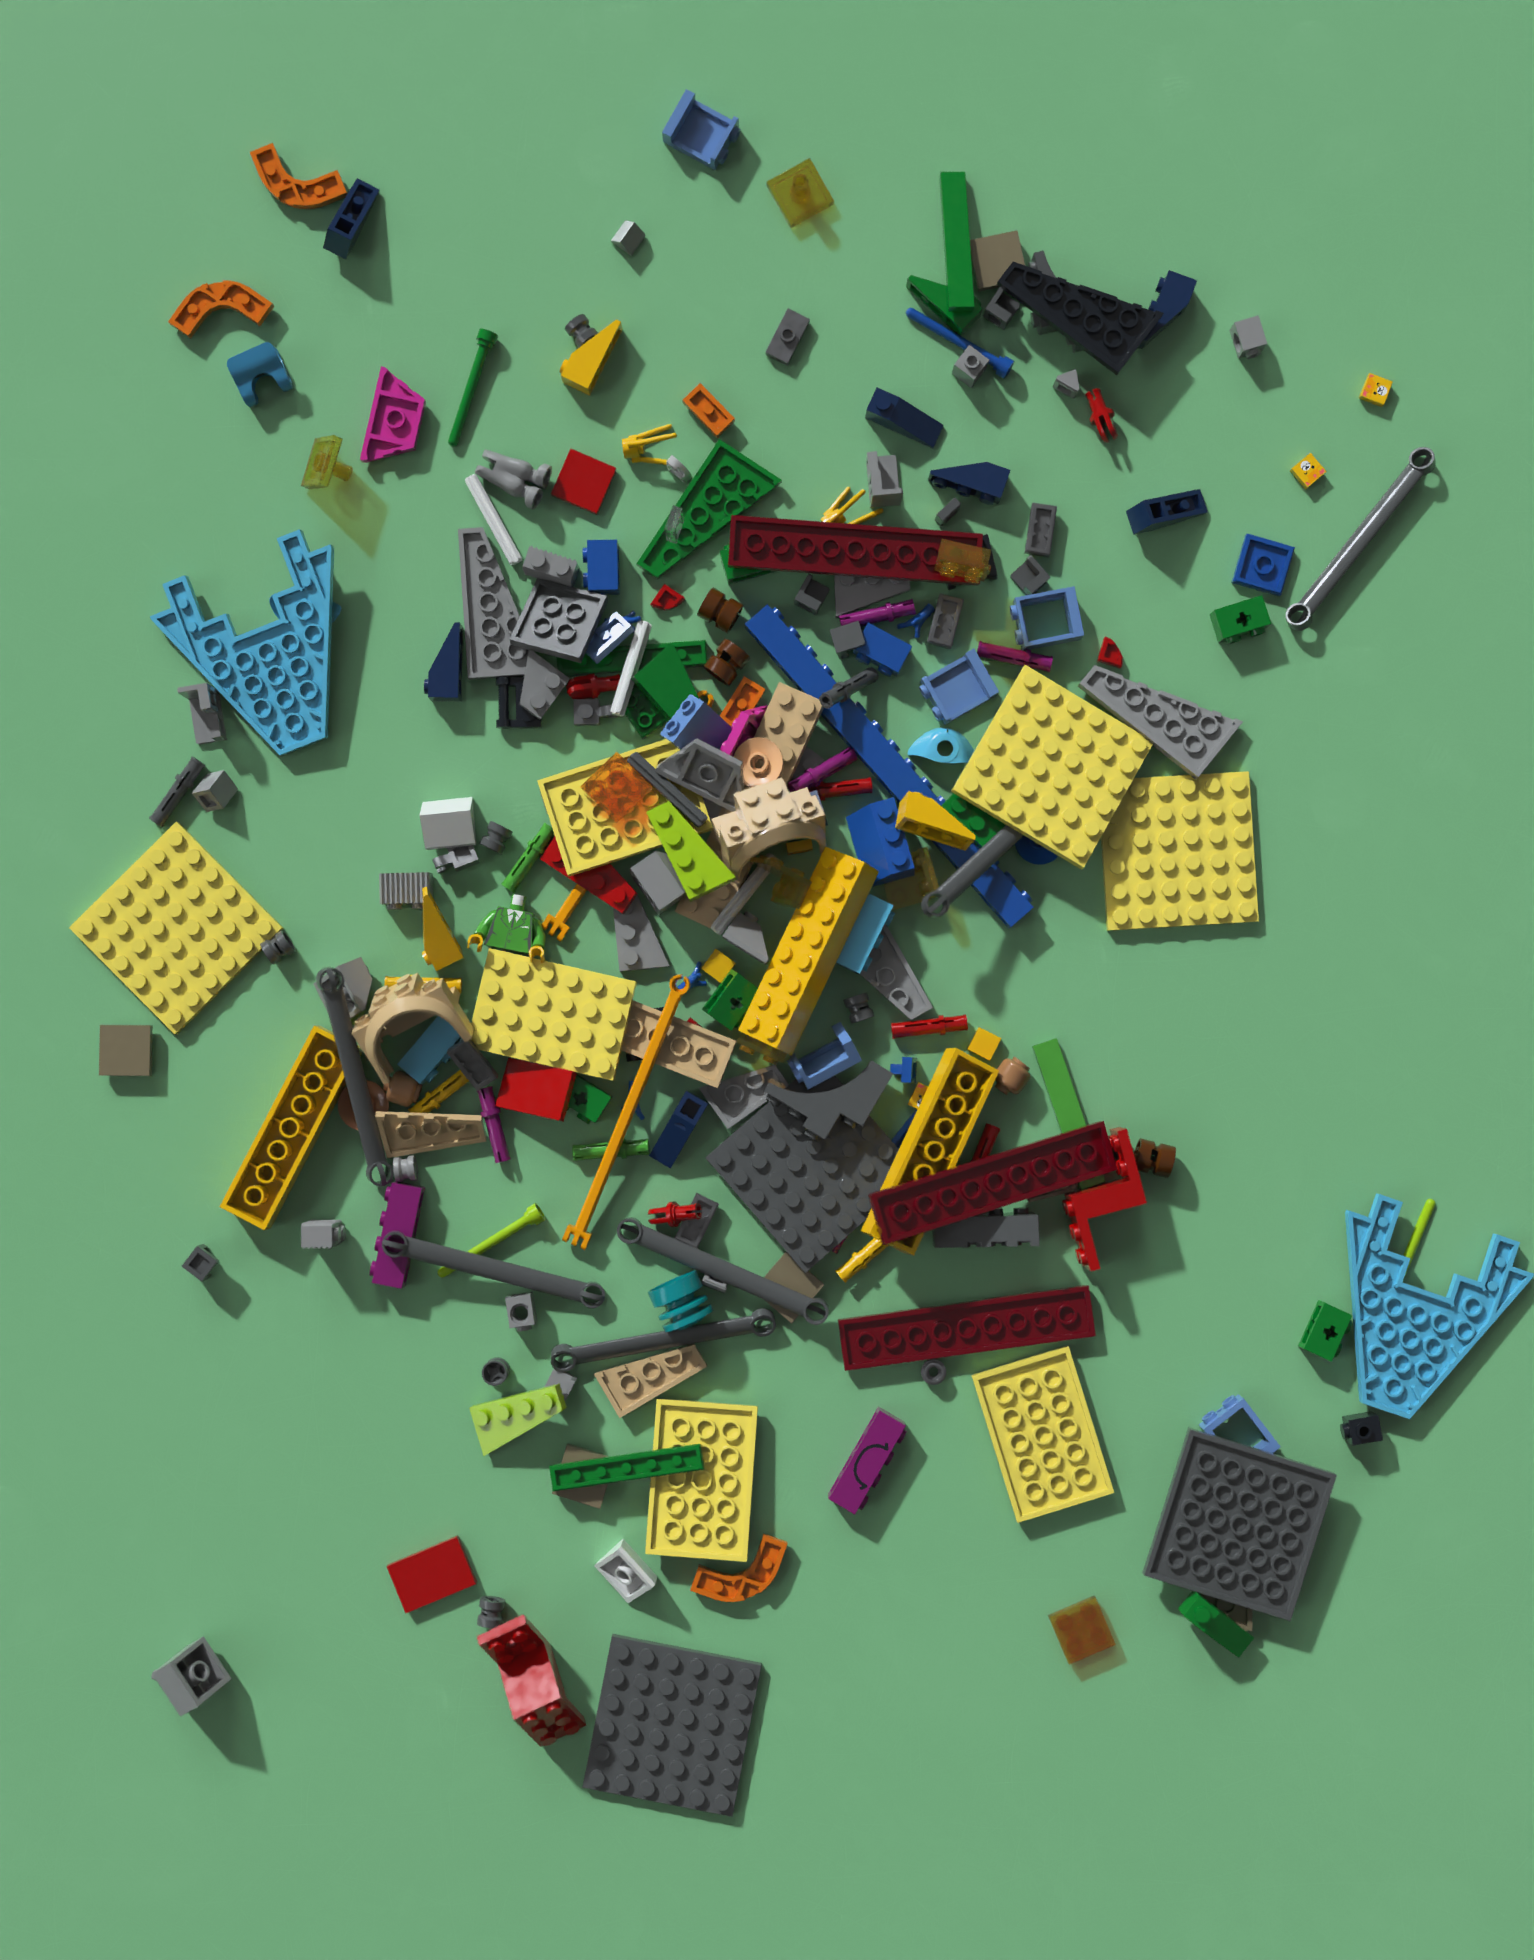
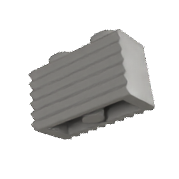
[522,546,579,587]
[379,872,433,910]
[301,1220,346,1249]

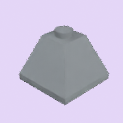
[722,911,768,965]
[313,957,372,1019]

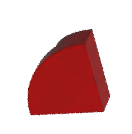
[650,584,685,610]
[1096,636,1123,669]

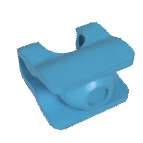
[227,342,293,408]

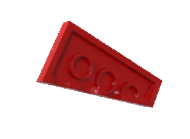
[540,837,638,914]

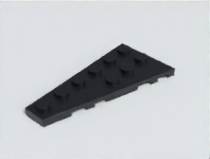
[997,262,1164,375]

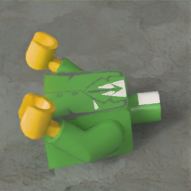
[467,894,546,963]

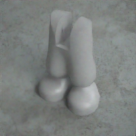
[475,449,552,510]

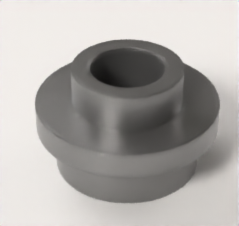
[921,1359,946,1385]

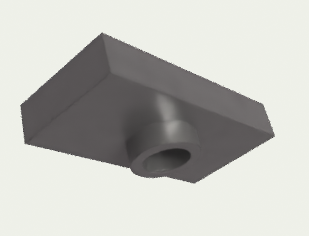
[765,308,810,366]
[1024,503,1057,557]
[927,593,964,649]
[447,1039,498,1091]
[674,1193,719,1249]

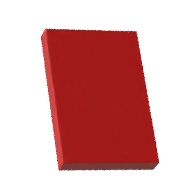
[495,1057,577,1122]
[386,1535,477,1613]

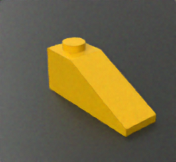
[560,319,623,396]
[895,791,976,851]
[422,886,464,971]

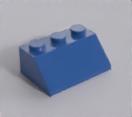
[846,797,915,887]

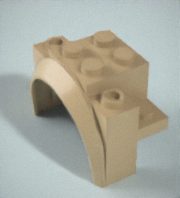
[712,778,827,883]
[352,973,474,1084]

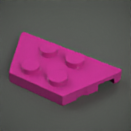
[360,366,426,463]
[720,705,768,757]

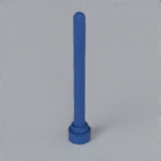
[906,308,1015,379]

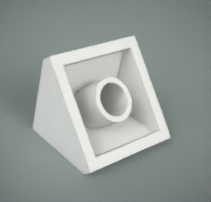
[419,797,476,850]
[594,1539,657,1603]

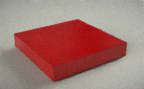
[551,448,617,515]

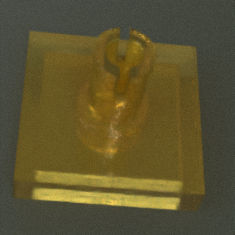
[766,158,834,228]
[301,435,352,489]

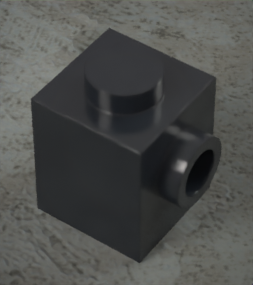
[1340,1411,1383,1446]

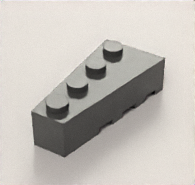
[932,1207,1039,1248]

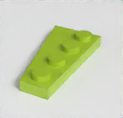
[646,801,736,902]
[469,1383,567,1456]

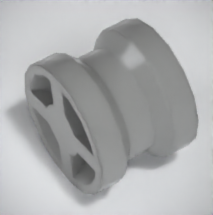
[393,1155,418,1182]

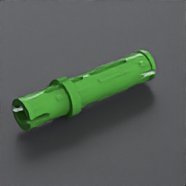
[501,822,554,893]
[572,1139,650,1161]

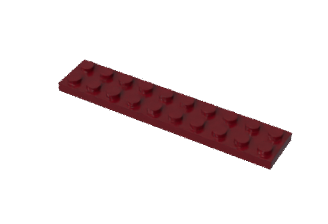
[728,515,983,586]
[868,1121,1117,1245]
[838,1285,1096,1371]

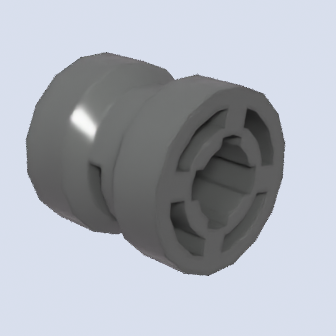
[565,314,598,348]
[480,821,513,854]
[260,930,296,965]
[843,992,874,1024]
[482,1357,510,1386]
[477,1596,505,1628]

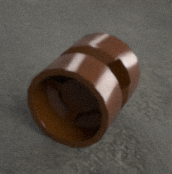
[697,587,744,634]
[703,638,750,686]
[1134,1138,1176,1178]

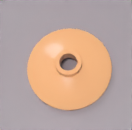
[734,737,783,788]

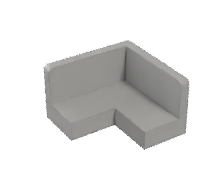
[866,451,903,508]
[177,683,227,745]

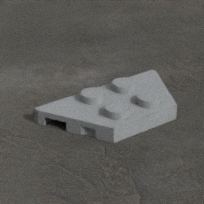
[655,739,744,812]

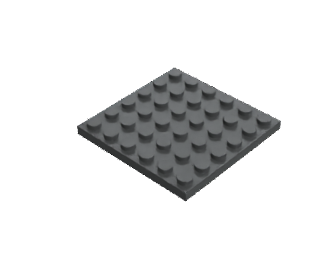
[705,1075,899,1273]
[1142,1427,1337,1621]
[583,1634,761,1817]

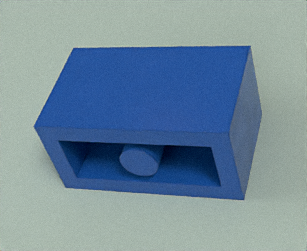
[583,539,620,595]
[853,623,912,677]

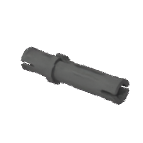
[819,667,878,709]
[149,756,206,827]

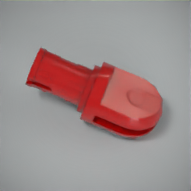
[1085,388,1118,443]
[566,673,620,699]
[647,1201,702,1227]

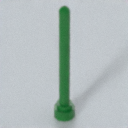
[448,328,498,447]

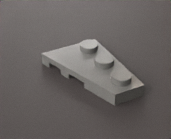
[834,575,910,618]
[613,895,670,972]
[699,1065,789,1129]

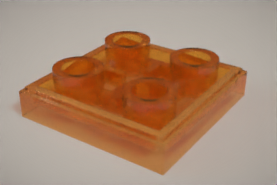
[580,752,653,824]
[1048,1595,1116,1665]

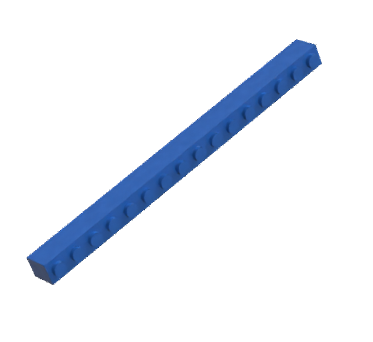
[745,604,1034,929]

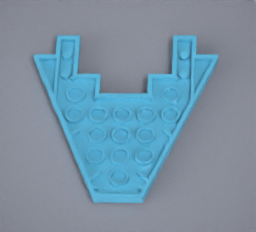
[150,529,334,755]
[1345,1193,1534,1419]

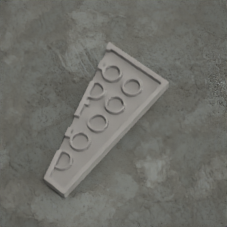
[458,527,535,680]
[1078,665,1243,780]
[860,925,933,1020]

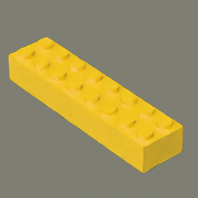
[738,846,879,1056]
[220,1025,363,1230]
[861,1048,999,1256]

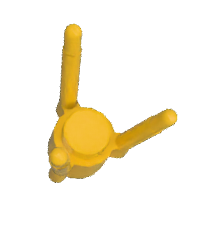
[622,424,677,465]
[820,487,884,524]

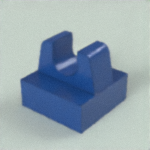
[890,1057,917,1083]

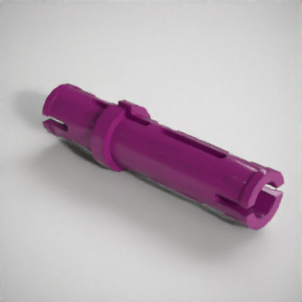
[839,599,916,627]
[977,641,1053,672]
[788,747,857,793]
[477,1086,511,1163]

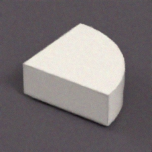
[666,455,692,483]

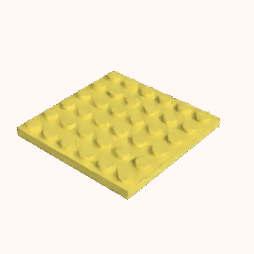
[951,665,1153,870]
[1101,771,1259,931]
[69,821,284,1035]

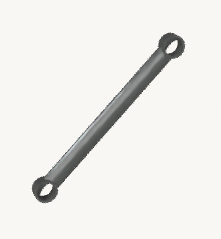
[1285,447,1436,631]
[921,825,1024,918]
[316,967,394,1186]
[617,1217,829,1325]
[382,1231,605,1308]
[551,1308,776,1372]

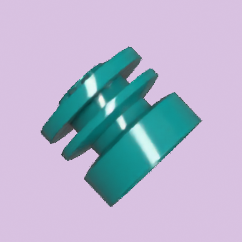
[648,1270,713,1332]

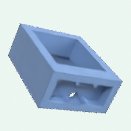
[1010,586,1084,651]
[1199,1394,1280,1453]

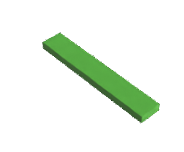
[1032,1038,1105,1190]

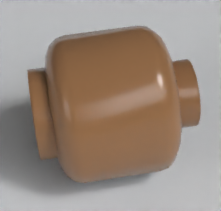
[995,1057,1031,1095]
[383,1071,422,1107]

